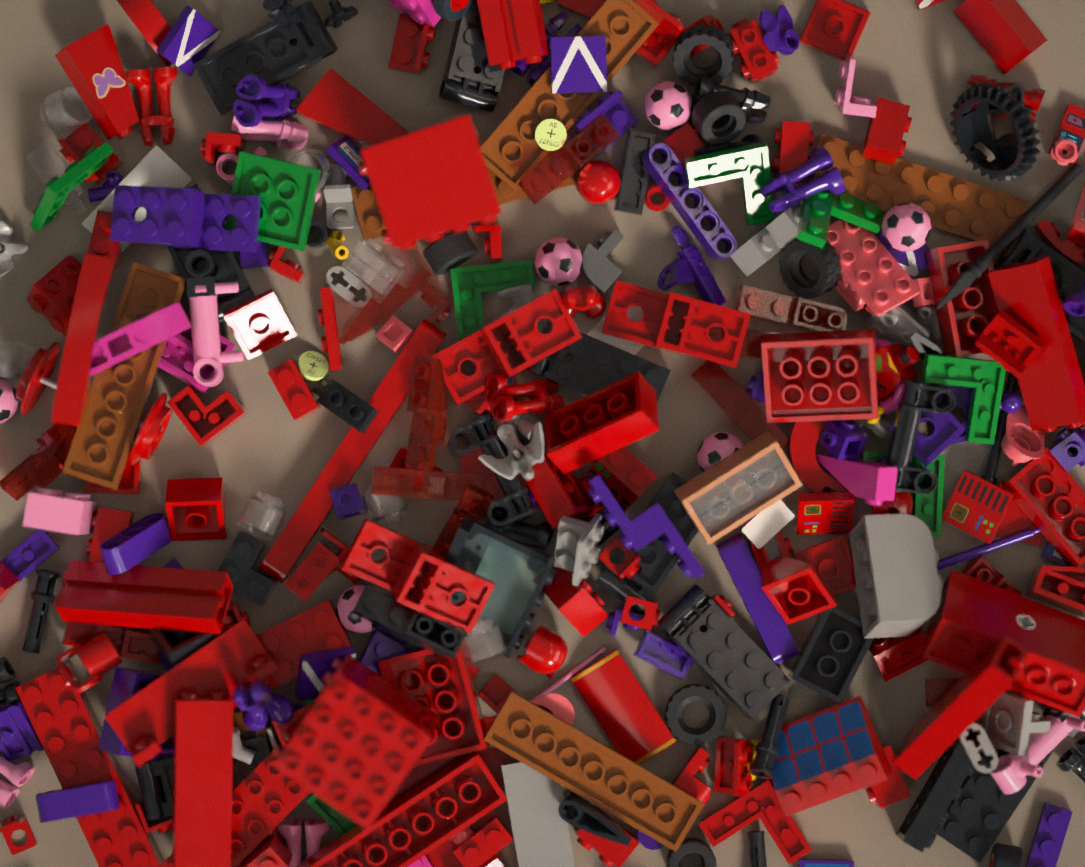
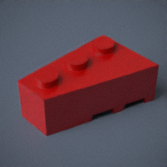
[521,441,605,530]
[1026,565,1085,618]

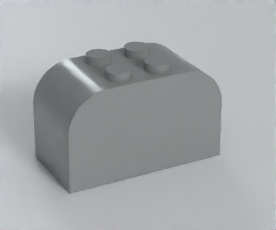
[849,514,942,638]

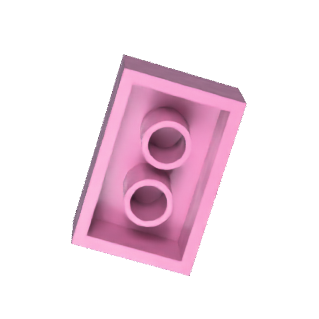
[23,488,98,535]

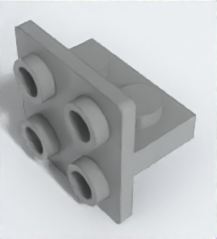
[860,304,931,349]
[553,513,604,586]

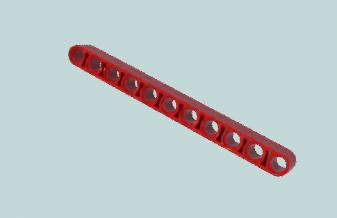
[259,319,447,583]

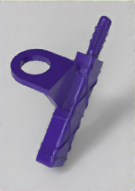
[658,225,726,306]

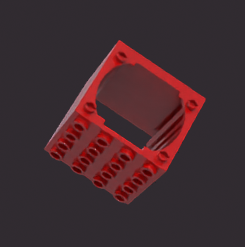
[358,115,501,251]
[272,653,439,830]

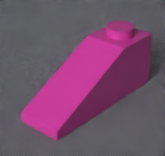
[817,454,898,505]

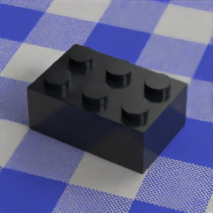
[788,607,874,704]

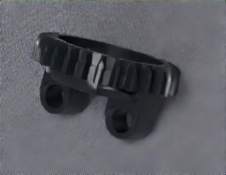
[949,82,1041,182]

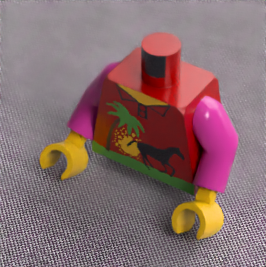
[867,339,919,425]

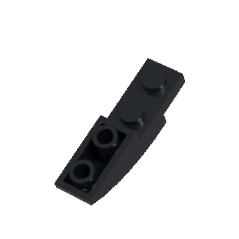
[352,586,467,659]

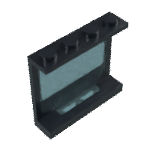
[444,516,556,658]

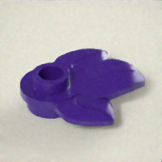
[759,4,799,56]

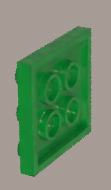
[225,151,321,251]

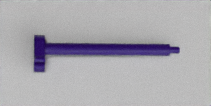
[937,527,1041,575]

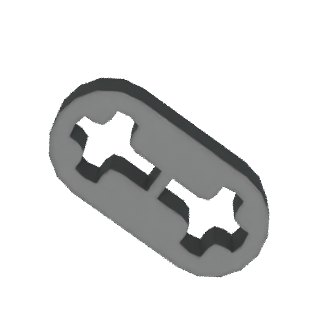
[326,266,373,308]
[959,722,998,773]

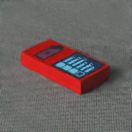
[1047,103,1085,165]

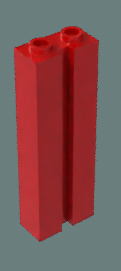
[477,0,550,70]
[988,256,1085,433]
[55,561,234,634]
[893,635,1028,780]
[172,691,233,867]

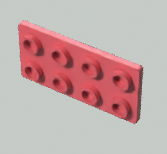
[827,219,921,317]

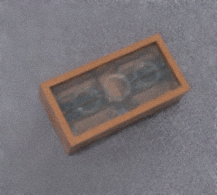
[674,431,803,545]

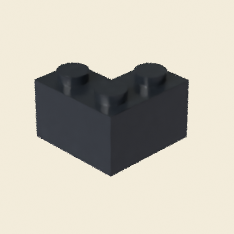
[218,531,278,606]

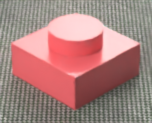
[912,277,935,308]
[375,315,414,354]

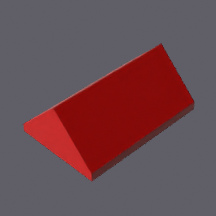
[953,0,1047,75]

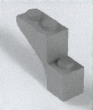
[730,201,802,277]

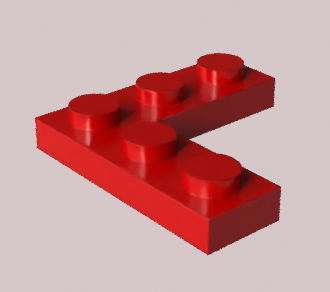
[698,779,812,865]

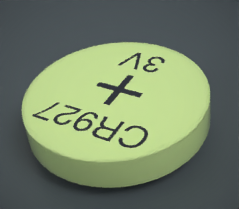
[534,119,567,151]
[297,351,329,381]

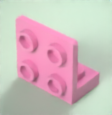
[834,55,877,118]

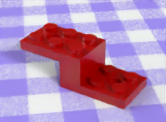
[601,280,751,368]
[430,289,582,406]
[341,517,495,633]

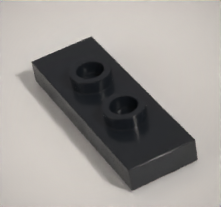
[614,129,656,216]

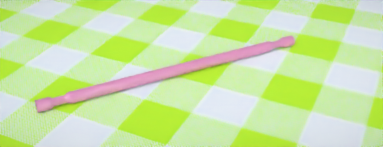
[532,646,607,700]

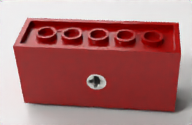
[922,570,1085,717]

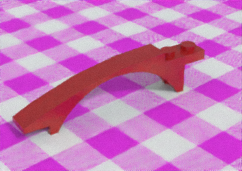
[51,210,122,427]

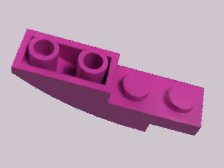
[90,302,192,377]

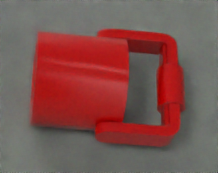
[56,632,123,693]

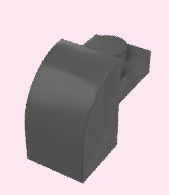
[582,229,624,294]

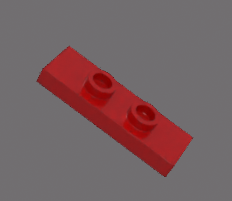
[318,287,343,372]

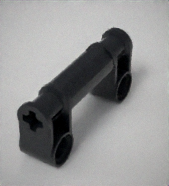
[885,378,955,495]
[447,413,540,531]

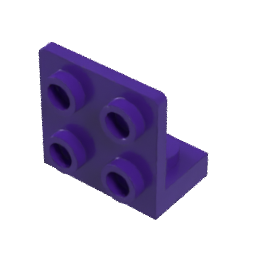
[576,90,639,157]

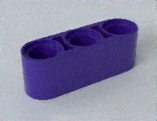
[100,513,171,575]
[35,780,120,823]

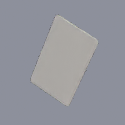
[742,499,795,549]

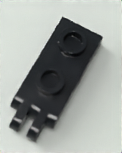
[312,379,379,434]

